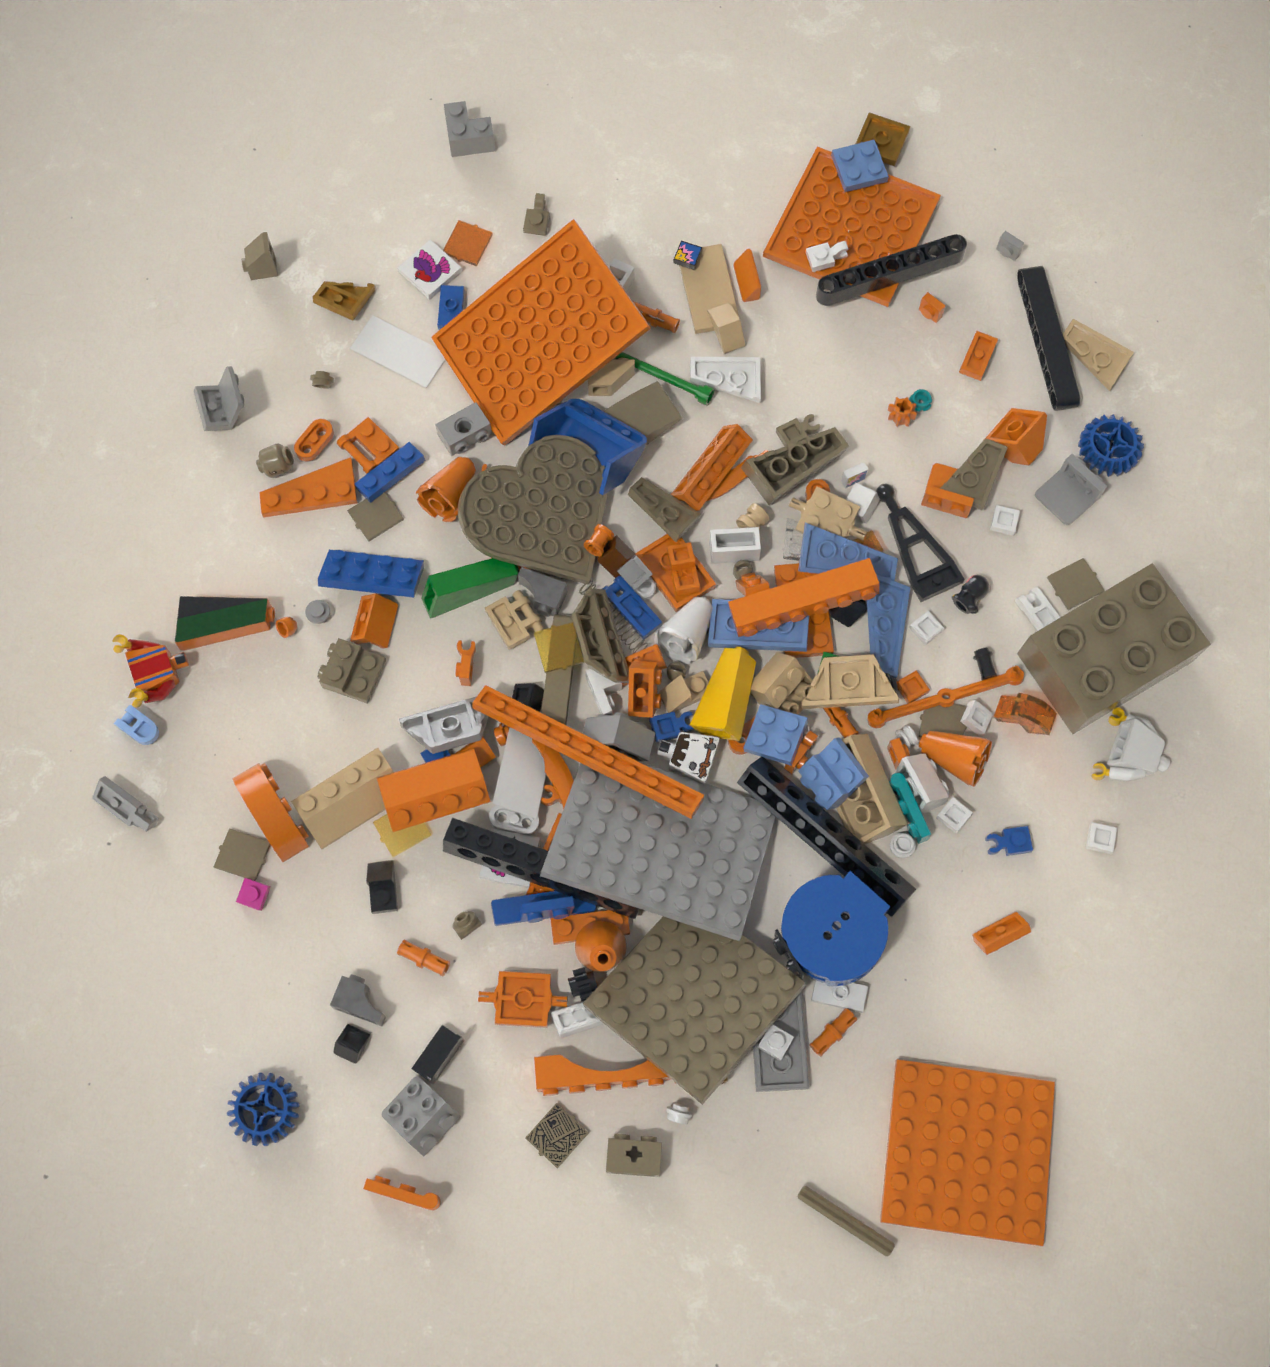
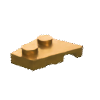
[312,281,375,321]

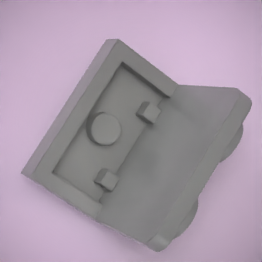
[194,366,244,431]
[1035,454,1107,525]
[382,1076,461,1157]

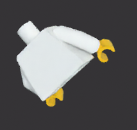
[1091,707,1170,781]

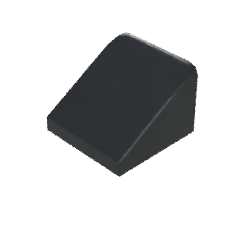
[512,683,544,712]
[334,1024,371,1064]

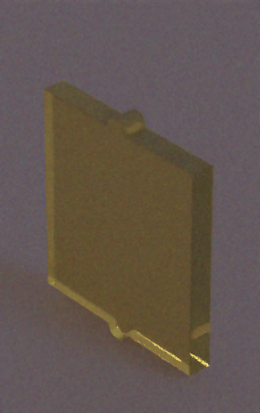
[534,622,584,673]
[373,814,431,858]

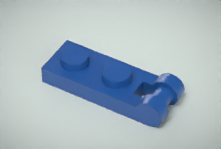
[602,575,662,640]

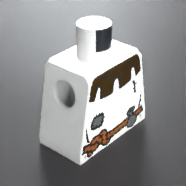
[658,732,720,784]

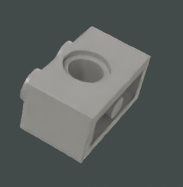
[435,402,492,456]

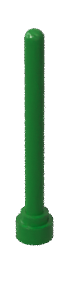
[615,352,715,406]

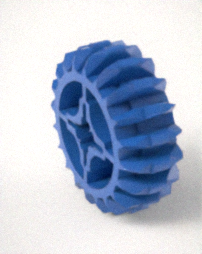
[1078,414,1144,477]
[227,1073,300,1146]

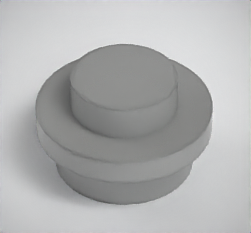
[305,600,330,624]

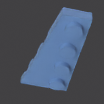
[867,574,910,679]

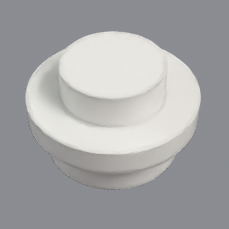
[890,833,916,858]
[666,1103,693,1124]

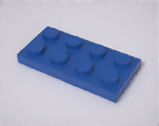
[318,549,424,598]

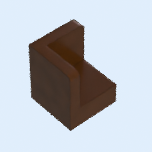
[597,535,635,578]

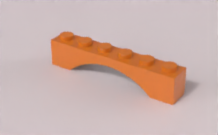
[534,1055,677,1096]

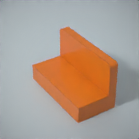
[350,593,398,649]

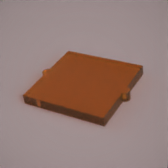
[443,220,493,266]

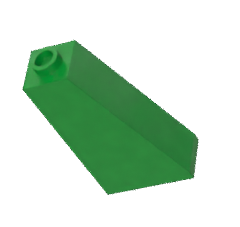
[421,558,519,619]

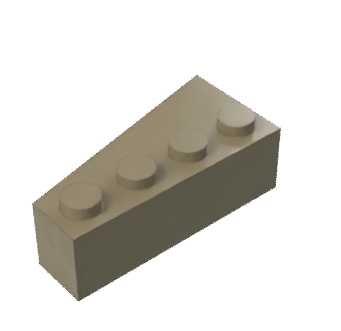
[741,427,849,505]

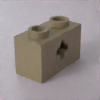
[606,1134,662,1177]

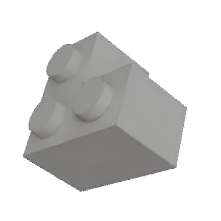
[444,101,495,157]
[583,712,655,761]

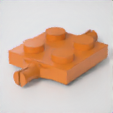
[478,971,568,1028]

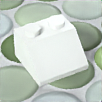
[895,753,949,814]

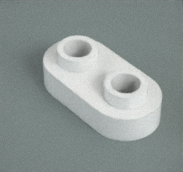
[489,805,539,836]

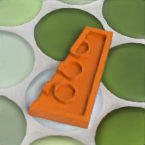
[259,457,358,518]

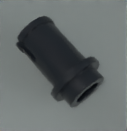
[973,648,997,680]

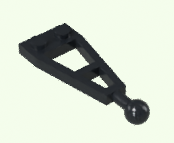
[876,483,965,602]

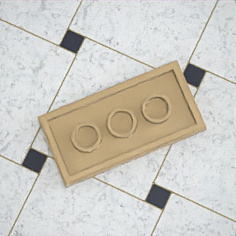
[679,244,739,334]

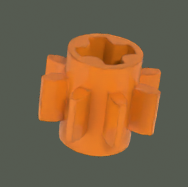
[888,397,917,427]

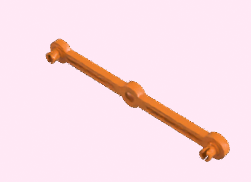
[867,666,1024,728]

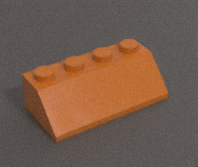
[377,748,491,832]

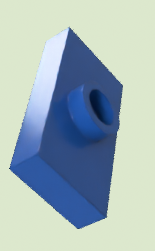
[437,285,465,330]

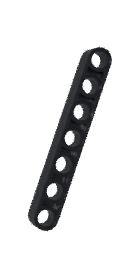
[816,234,967,306]
[1017,266,1080,411]

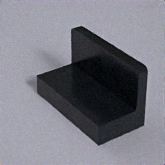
[411,1025,464,1085]

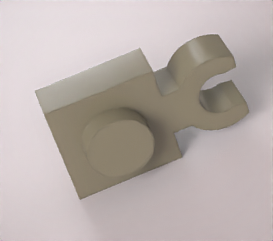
[776,414,820,446]

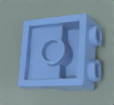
[798,737,869,810]

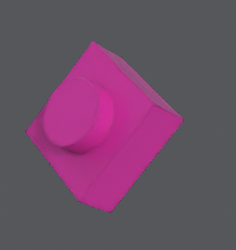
[236,878,271,911]

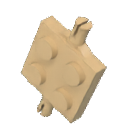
[789,487,867,541]

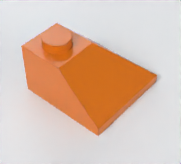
[986,408,1047,466]

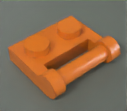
[337,417,399,474]

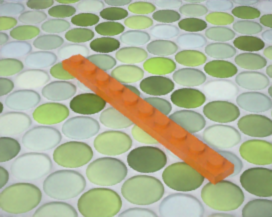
[472,685,704,819]

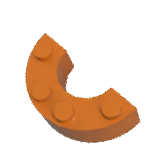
[232,763,309,862]

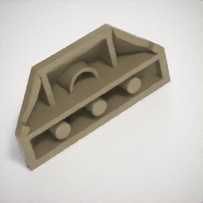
[572,588,629,683]

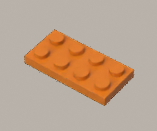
[774,563,834,658]

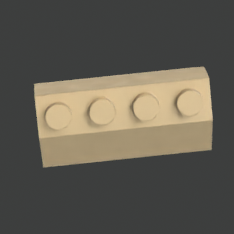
[836,734,908,844]
[291,748,394,849]

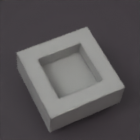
[996,231,1024,261]

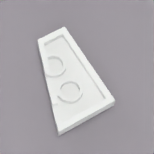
[690,357,761,403]

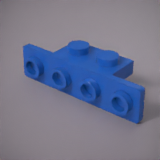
[491,891,596,926]

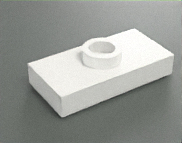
[811,980,868,1013]
[551,1002,604,1039]

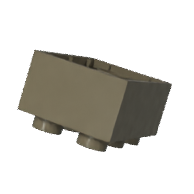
[1017,563,1211,734]

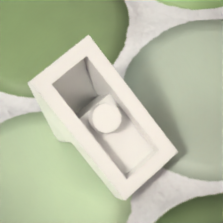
[585,669,622,716]

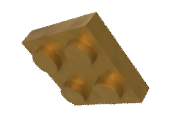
[855,112,911,167]

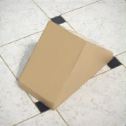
[707,303,745,354]

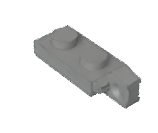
[92,776,159,832]

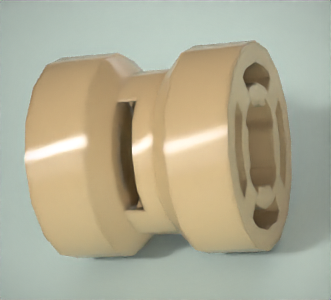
[736,503,769,528]

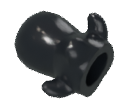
[952,575,990,614]

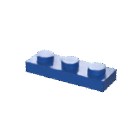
[354,442,426,503]

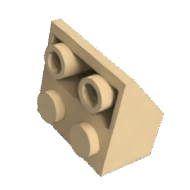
[750,652,812,715]

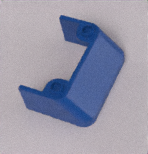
[528,399,647,495]

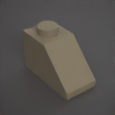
[241,232,278,280]

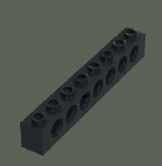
[737,757,916,917]
[443,817,639,919]

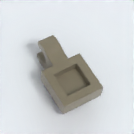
[523,193,550,236]

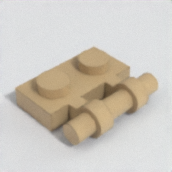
[485,590,545,650]

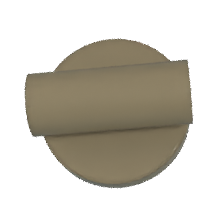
[453,912,482,940]

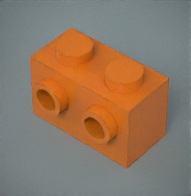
[628,661,662,718]

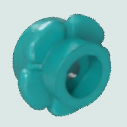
[909,389,932,412]

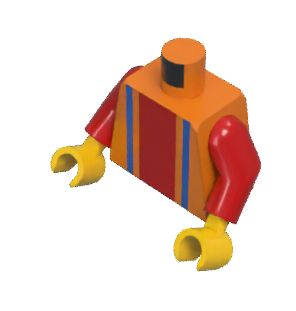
[112,634,189,708]

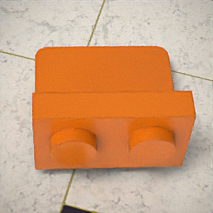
[921,463,974,518]

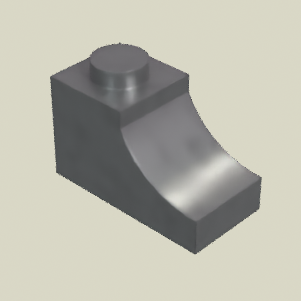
[518,567,568,617]
[330,974,386,1026]

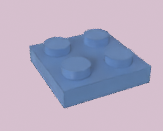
[831,140,889,192]
[743,704,808,766]

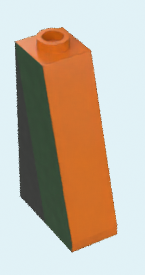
[175,596,275,651]

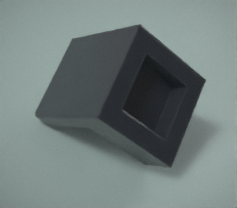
[829,599,867,627]

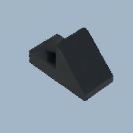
[366,860,398,914]

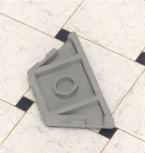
[399,696,489,754]

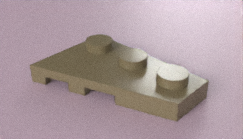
[940,438,1008,510]
[628,477,701,542]

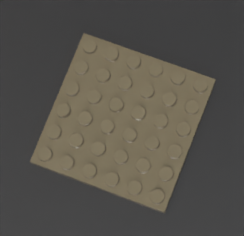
[583,916,806,1105]

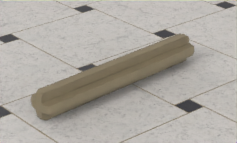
[798,1186,895,1256]

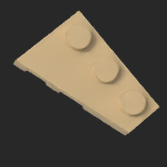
[1063,319,1134,391]

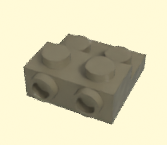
[317,638,386,704]

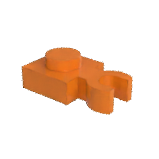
[784,731,818,774]

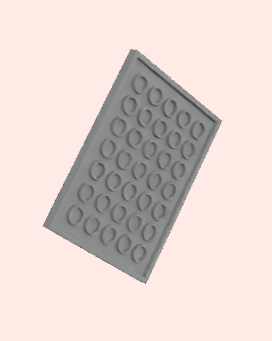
[540,762,776,941]

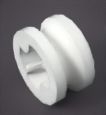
[895,725,919,750]

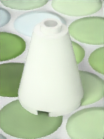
[654,597,713,664]

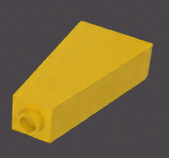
[690,647,756,741]

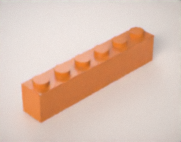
[728,558,879,637]

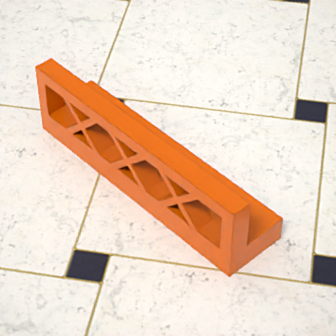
[670,424,753,511]

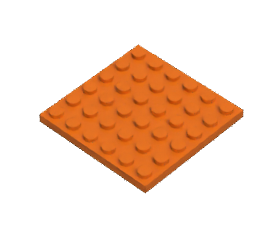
[763,146,941,307]
[880,1059,1055,1246]

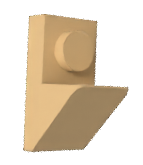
[658,671,709,713]

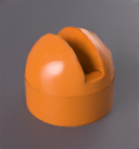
[276,617,298,638]

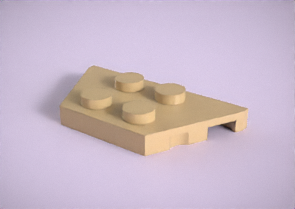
[802,654,899,709]

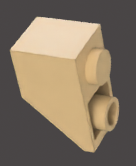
[588,358,635,396]

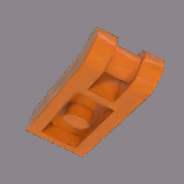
[363,1175,441,1211]

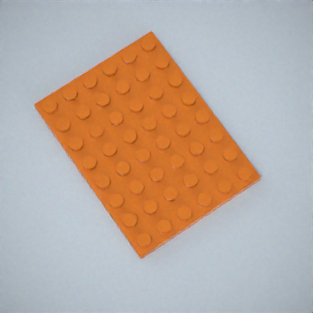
[431,219,651,446]

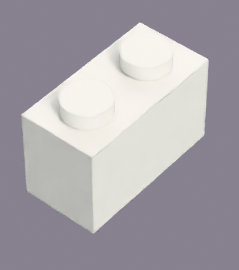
[709,527,761,563]

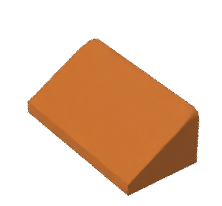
[733,249,761,302]

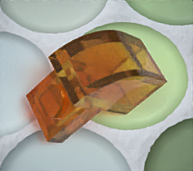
[993,693,1057,735]

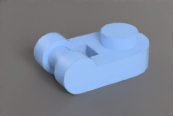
[113,705,159,745]

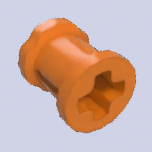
[583,524,614,557]

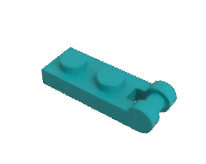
[889,773,931,844]

